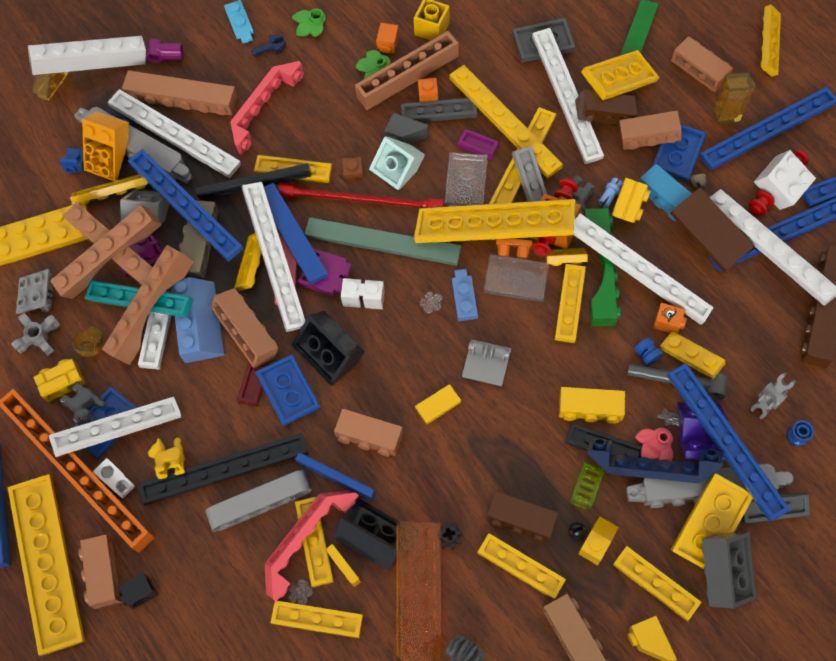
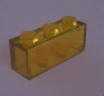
[714,72,755,124]

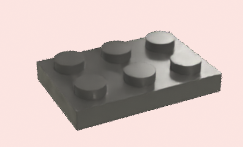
[512,18,575,63]

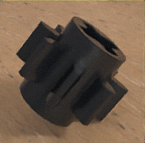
[436,522,463,550]

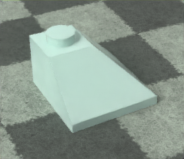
[369,136,425,190]

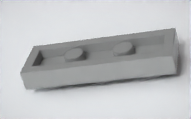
[512,146,547,202]

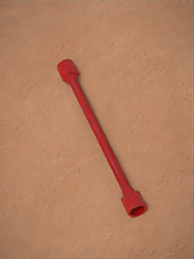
[278,182,444,208]

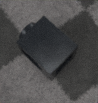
[119,573,158,609]

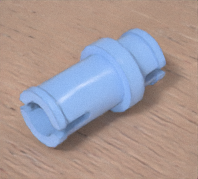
[598,178,623,208]

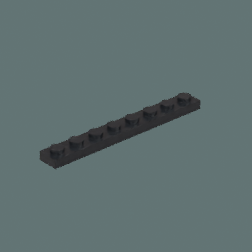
[138,433,309,506]

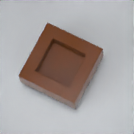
[342,157,363,179]

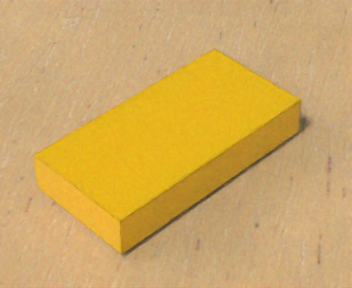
[415,384,461,425]
[326,544,361,587]

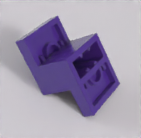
[676,401,728,460]

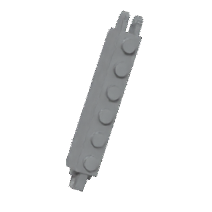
[74,107,193,184]
[626,464,794,508]

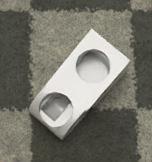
[93,458,135,499]

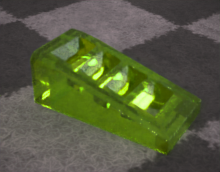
[570,463,604,510]

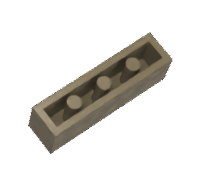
[179,200,219,280]

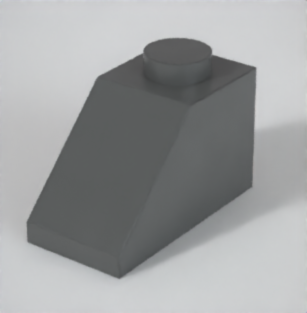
[384,113,429,144]

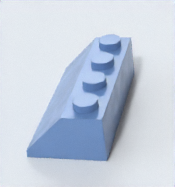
[171,277,225,363]

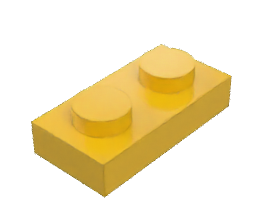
[545,248,588,266]

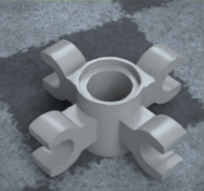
[11,313,60,356]
[751,372,796,419]

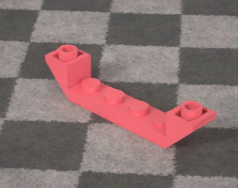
[230,61,304,156]
[264,490,359,601]

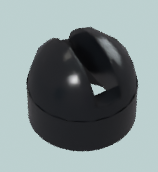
[568,522,586,541]

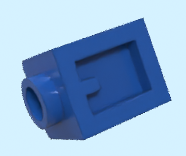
[59,148,84,173]

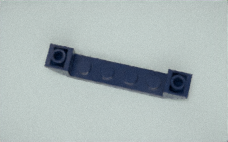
[587,438,724,483]

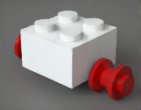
[749,150,816,216]

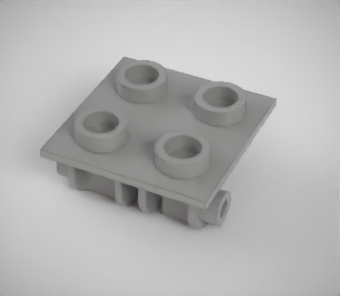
[16,269,54,315]
[462,339,511,387]

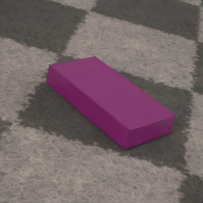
[457,128,500,160]

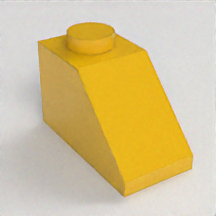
[579,516,619,565]
[627,616,677,661]

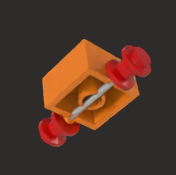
[530,178,581,257]

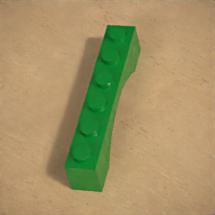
[583,208,621,326]

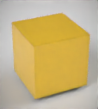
[413,0,450,41]

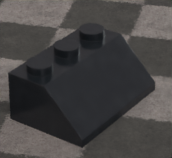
[291,311,365,386]
[333,499,415,571]

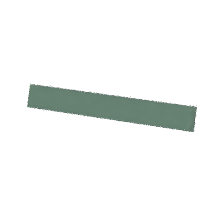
[304,217,461,266]

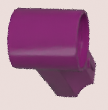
[146,39,184,64]

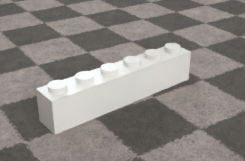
[28,36,146,75]

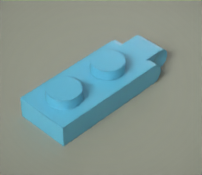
[224,0,254,44]

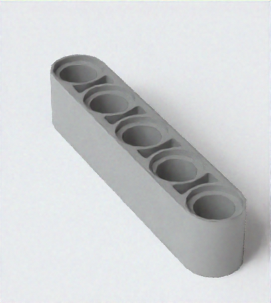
[205,470,311,532]

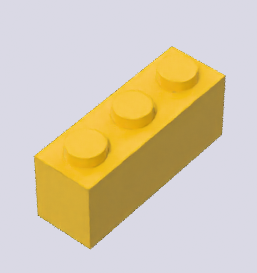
[559,387,625,424]

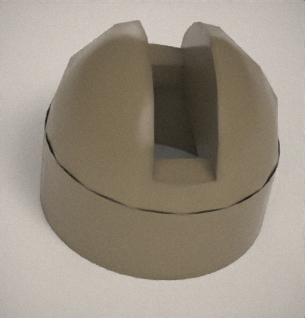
[690,174,707,189]

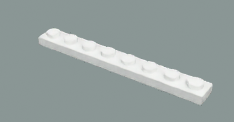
[532,28,604,164]
[108,89,241,179]
[242,182,305,332]
[710,189,836,306]
[574,213,714,325]

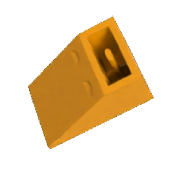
[82,111,129,181]

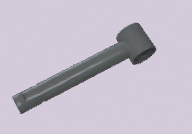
[627,363,728,399]

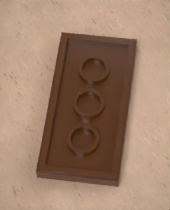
[670,188,755,273]

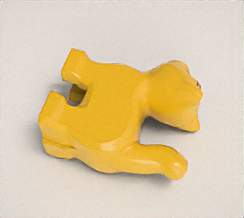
[148,438,185,479]

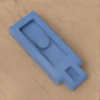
[451,269,478,321]

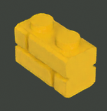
[612,178,651,223]
[33,359,86,402]

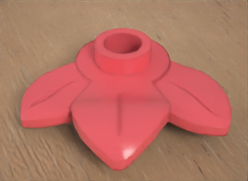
[635,428,673,461]

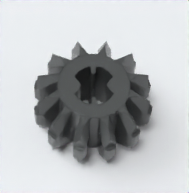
[445,635,485,661]

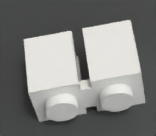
[341,278,385,309]

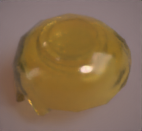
[72,326,104,357]

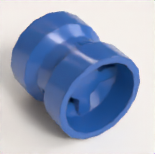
[634,337,663,366]
[786,420,814,447]

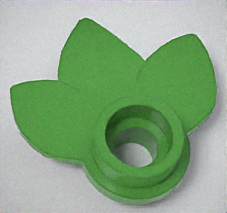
[292,8,326,37]
[355,50,391,79]

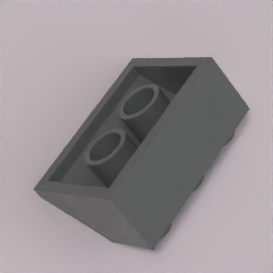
[702,531,756,609]

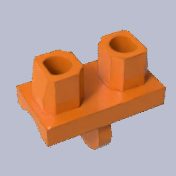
[496,238,532,259]

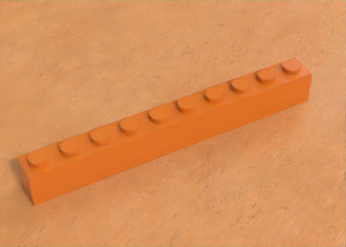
[0,389,155,553]

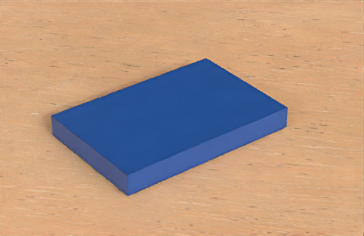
[652,124,706,182]
[255,354,321,427]
[72,386,137,459]

